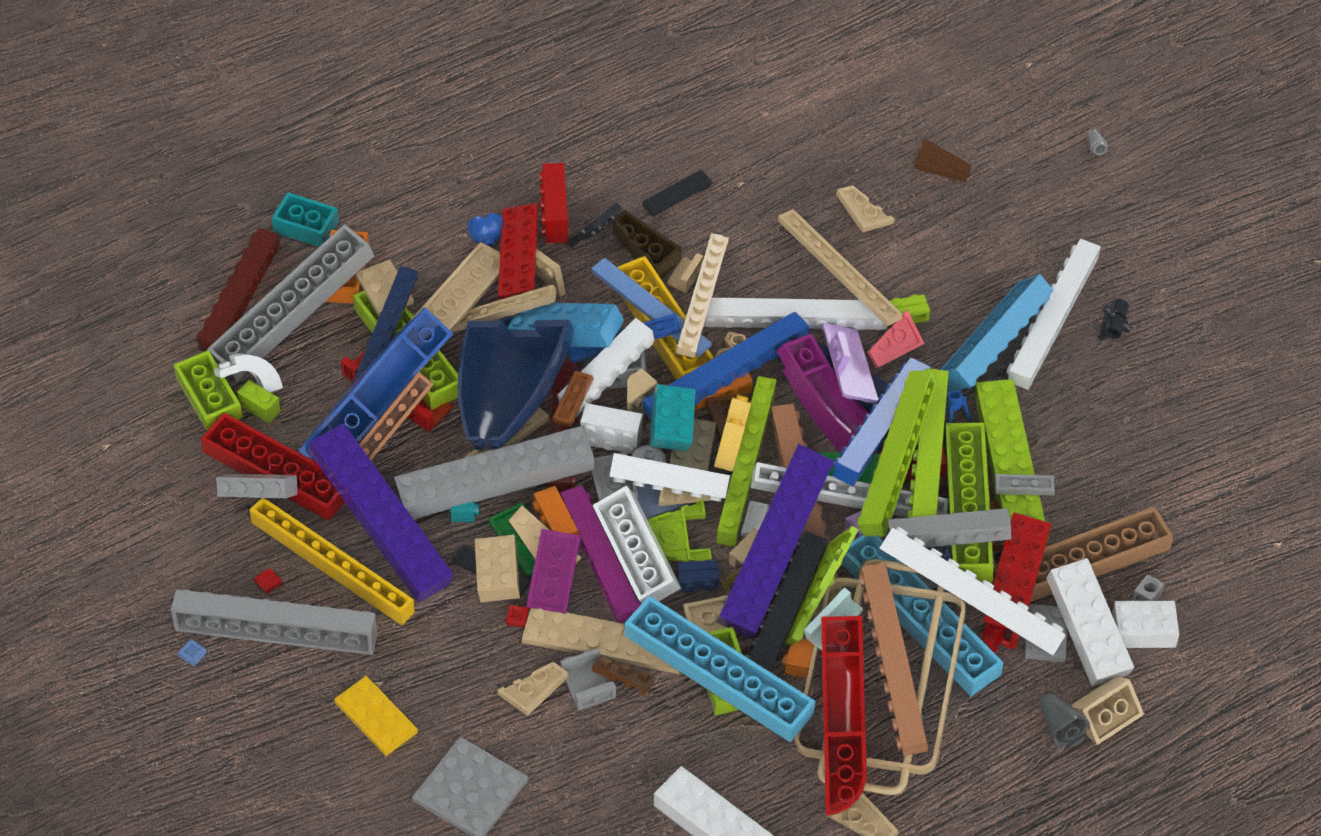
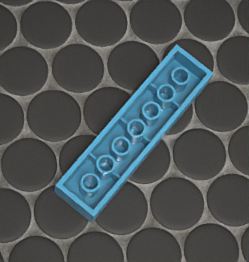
[941,274,1054,392]

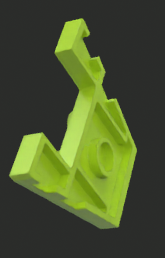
[648,500,712,562]

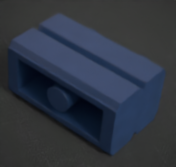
[677,560,719,593]

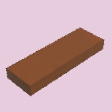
[553,370,594,427]

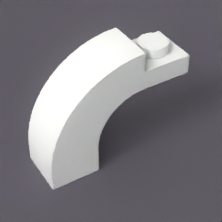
[214,353,283,392]

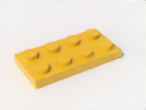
[334,676,418,756]

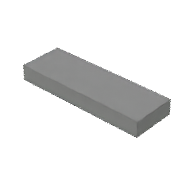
[995,474,1055,495]

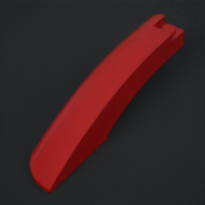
[821,616,867,816]

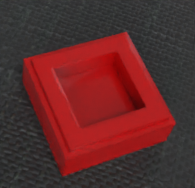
[254,568,282,595]
[506,605,529,628]

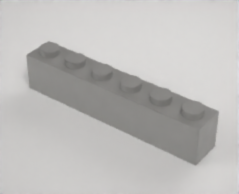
[888,508,1011,547]

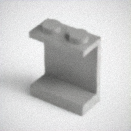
[561,648,616,710]

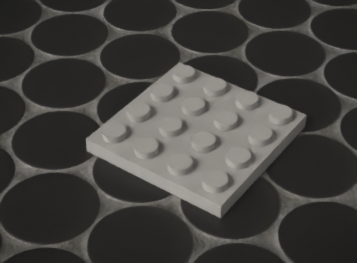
[412,737,528,836]

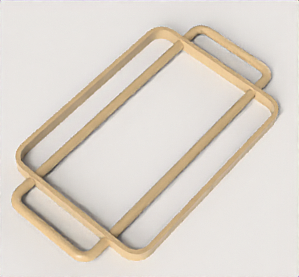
[795,559,966,795]

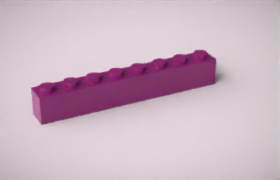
[560,486,642,624]

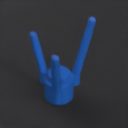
[945,390,972,423]

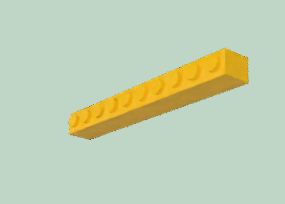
[250,498,415,625]

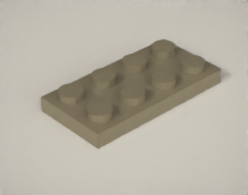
[669,419,716,471]

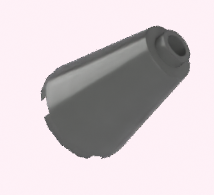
[1039,693,1090,748]

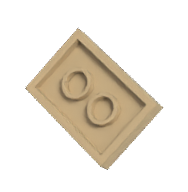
[356,260,414,317]

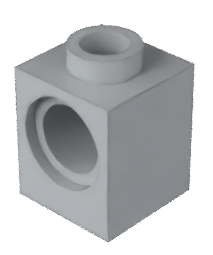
[1132,574,1164,601]

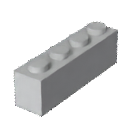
[216,474,298,498]

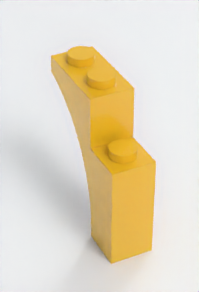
[714,394,751,472]

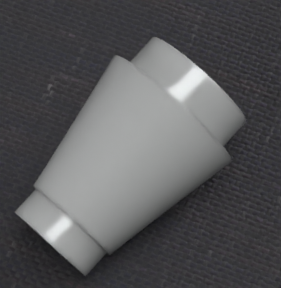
[1088,130,1108,155]

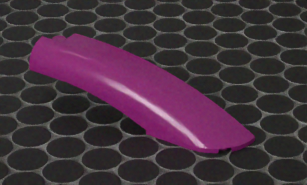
[776,334,904,487]

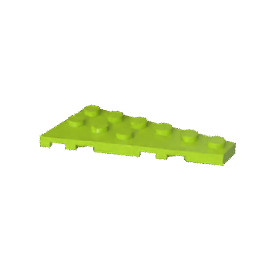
[784,526,859,646]

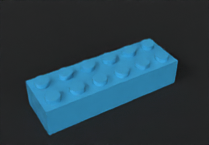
[508,303,624,348]

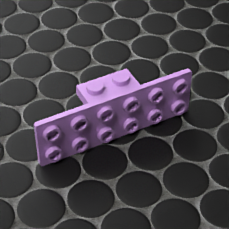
[822,323,878,403]

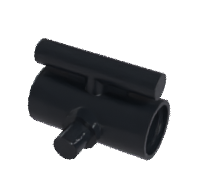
[1098,299,1132,340]

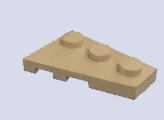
[497,662,569,716]

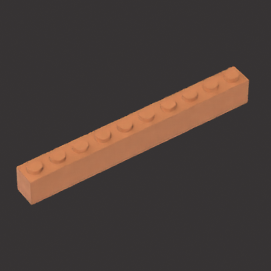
[770,403,830,566]
[859,562,928,756]

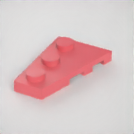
[867,310,925,368]

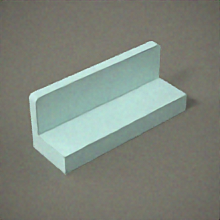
[804,588,863,651]

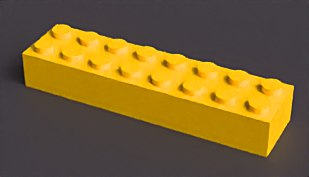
[617,256,714,380]

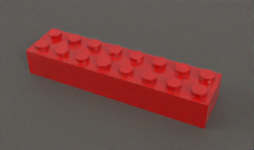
[201,413,345,521]

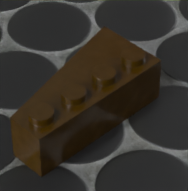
[613,210,681,279]

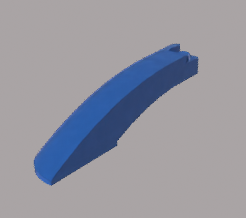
[298,308,453,459]

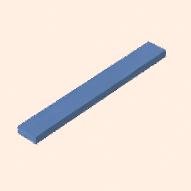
[591,258,712,357]

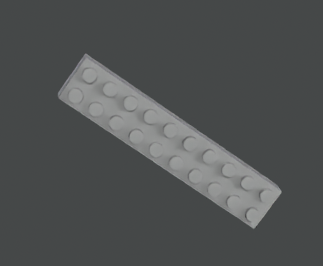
[207,224,374,382]
[394,426,595,519]
[171,589,378,655]

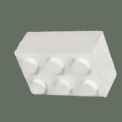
[581,403,643,454]
[1112,601,1179,648]

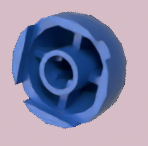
[467,213,503,247]

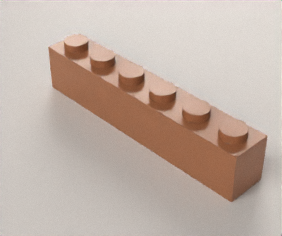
[359,372,434,460]

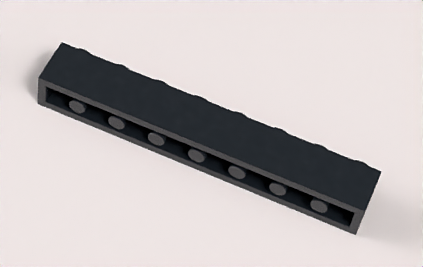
[746,531,828,673]

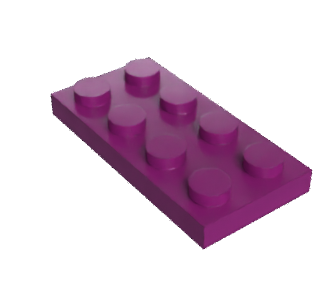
[526,529,581,614]

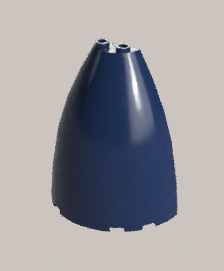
[458,320,574,451]

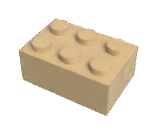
[475,535,520,602]

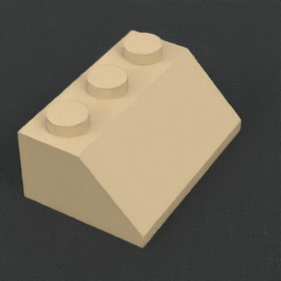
[1071,676,1144,745]

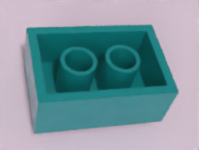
[272,192,339,247]
[650,384,695,451]

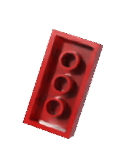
[539,163,568,244]

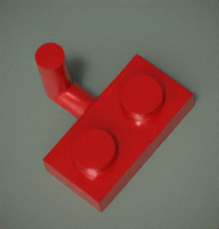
[980,623,1019,654]

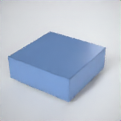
[178,639,207,667]

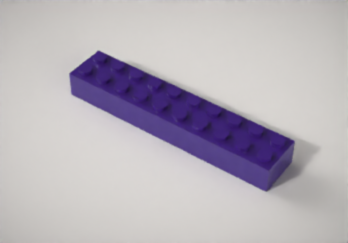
[309,423,453,603]
[716,444,834,639]

